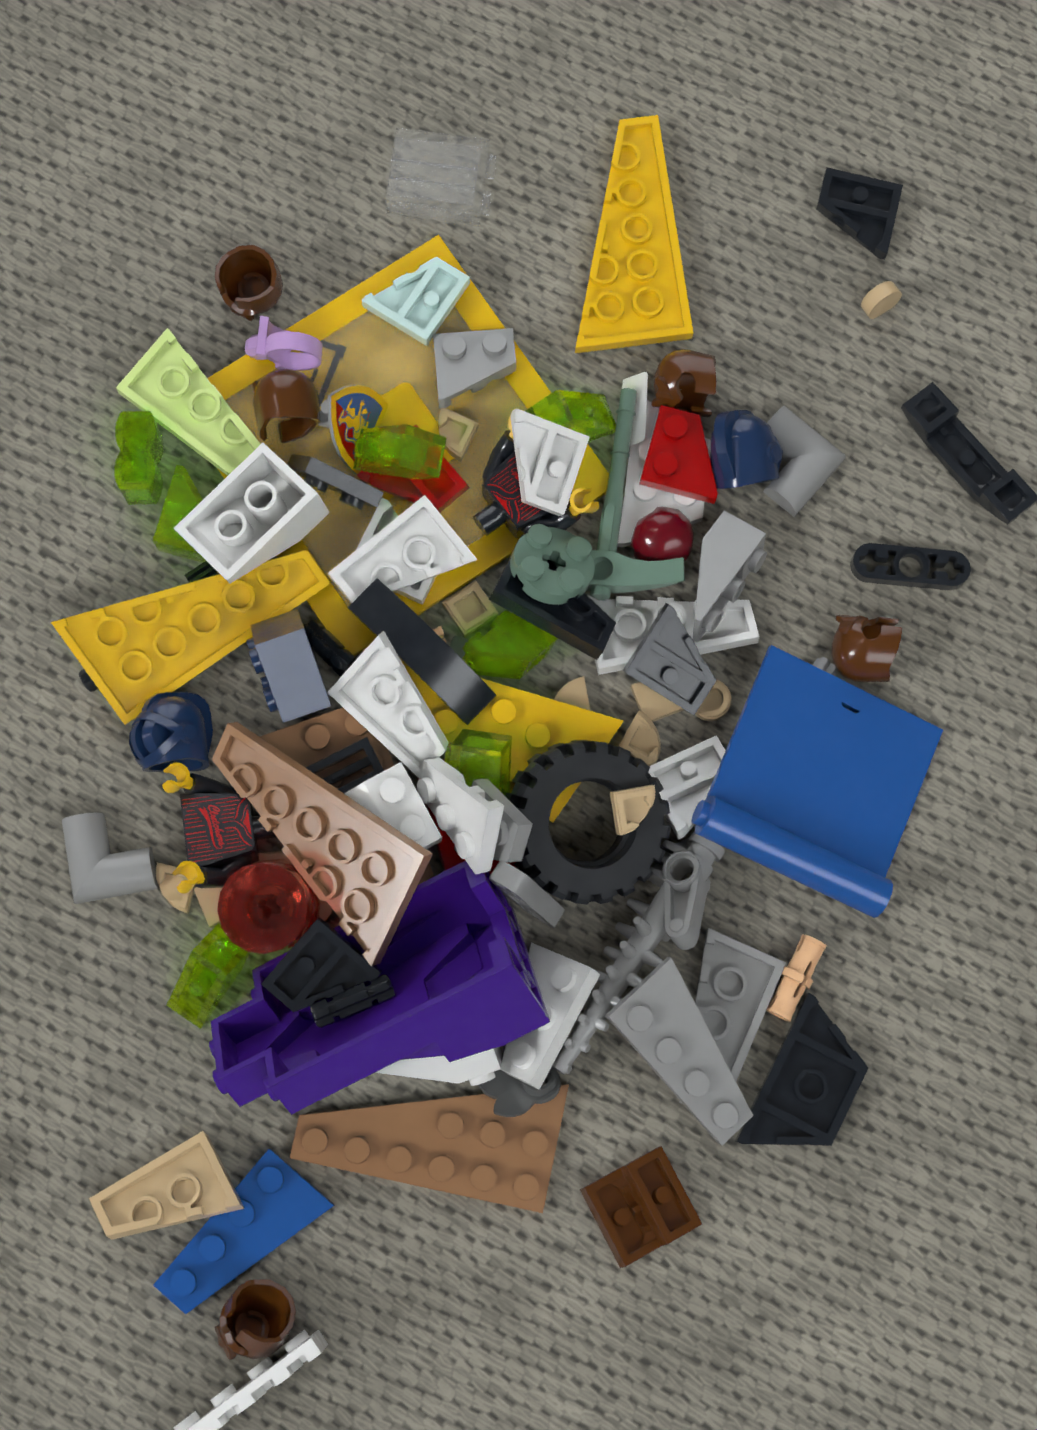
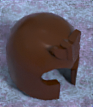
[214,245,283,321]
[651,349,716,417]
[252,369,321,443]
[832,615,902,682]
[215,1279,296,1360]

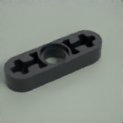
[850,543,971,590]

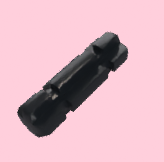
[303,619,355,676]
[310,974,395,1028]

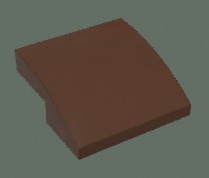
[580,1146,702,1268]

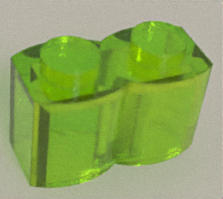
[114,411,164,505]

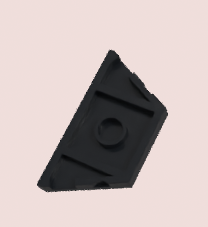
[735,993,868,1146]

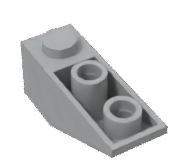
[692,510,767,643]

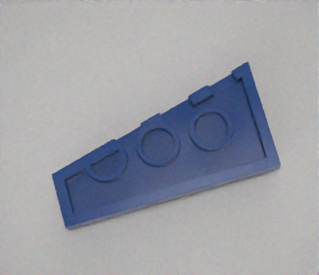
[153,1148,335,1314]

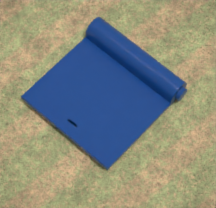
[691,645,943,918]

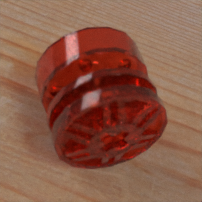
[217,862,321,954]

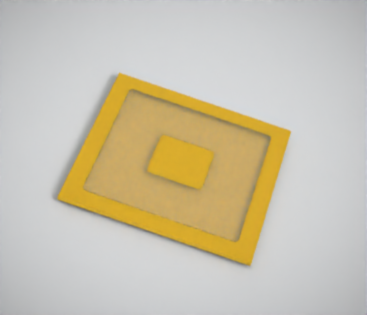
[207,235,609,656]

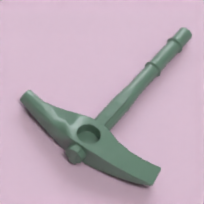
[544,388,685,601]

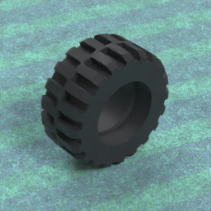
[505,740,671,905]

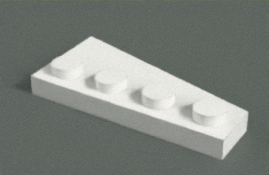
[173,1329,328,1430]

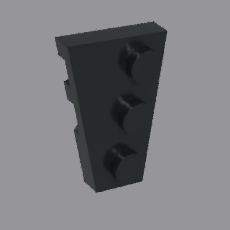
[489,534,616,660]

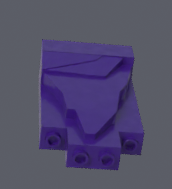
[209,861,550,1115]

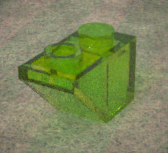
[353,424,447,479]
[462,610,558,680]

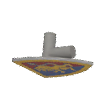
[318,384,389,475]

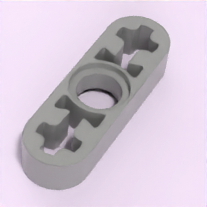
[489,861,565,928]

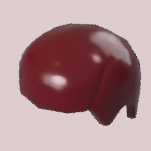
[631,506,694,562]

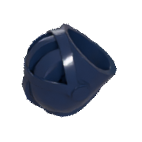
[710,410,783,489]
[129,692,213,772]

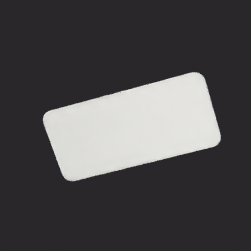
[622,372,648,446]

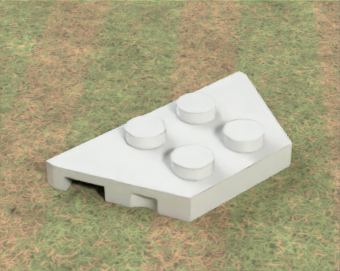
[617,400,711,547]

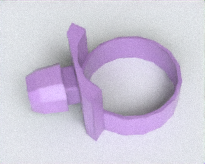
[245,316,323,370]

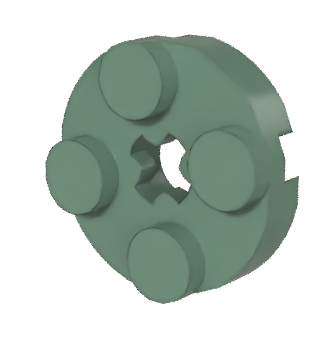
[510,524,594,605]

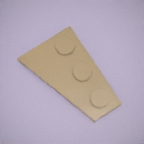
[89,1131,245,1240]

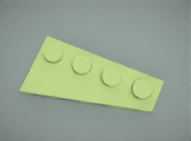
[116,328,260,476]

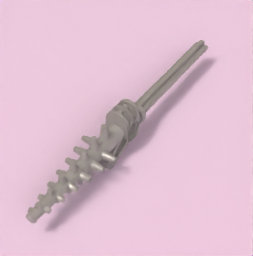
[552,657,838,1075]

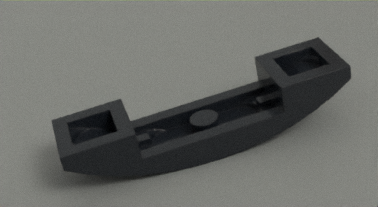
[901,382,1037,525]
[348,578,496,725]

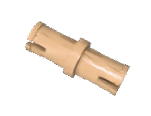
[766,934,827,1022]

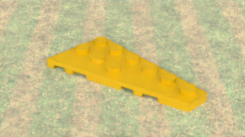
[575,115,693,353]
[51,549,330,725]
[401,660,624,823]

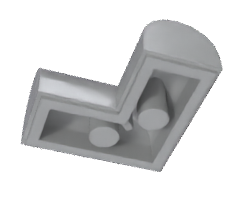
[763,406,846,517]
[62,813,159,904]

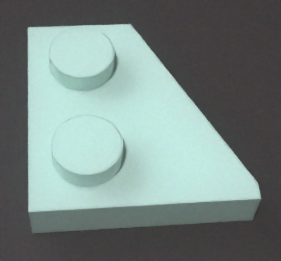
[362,257,470,346]

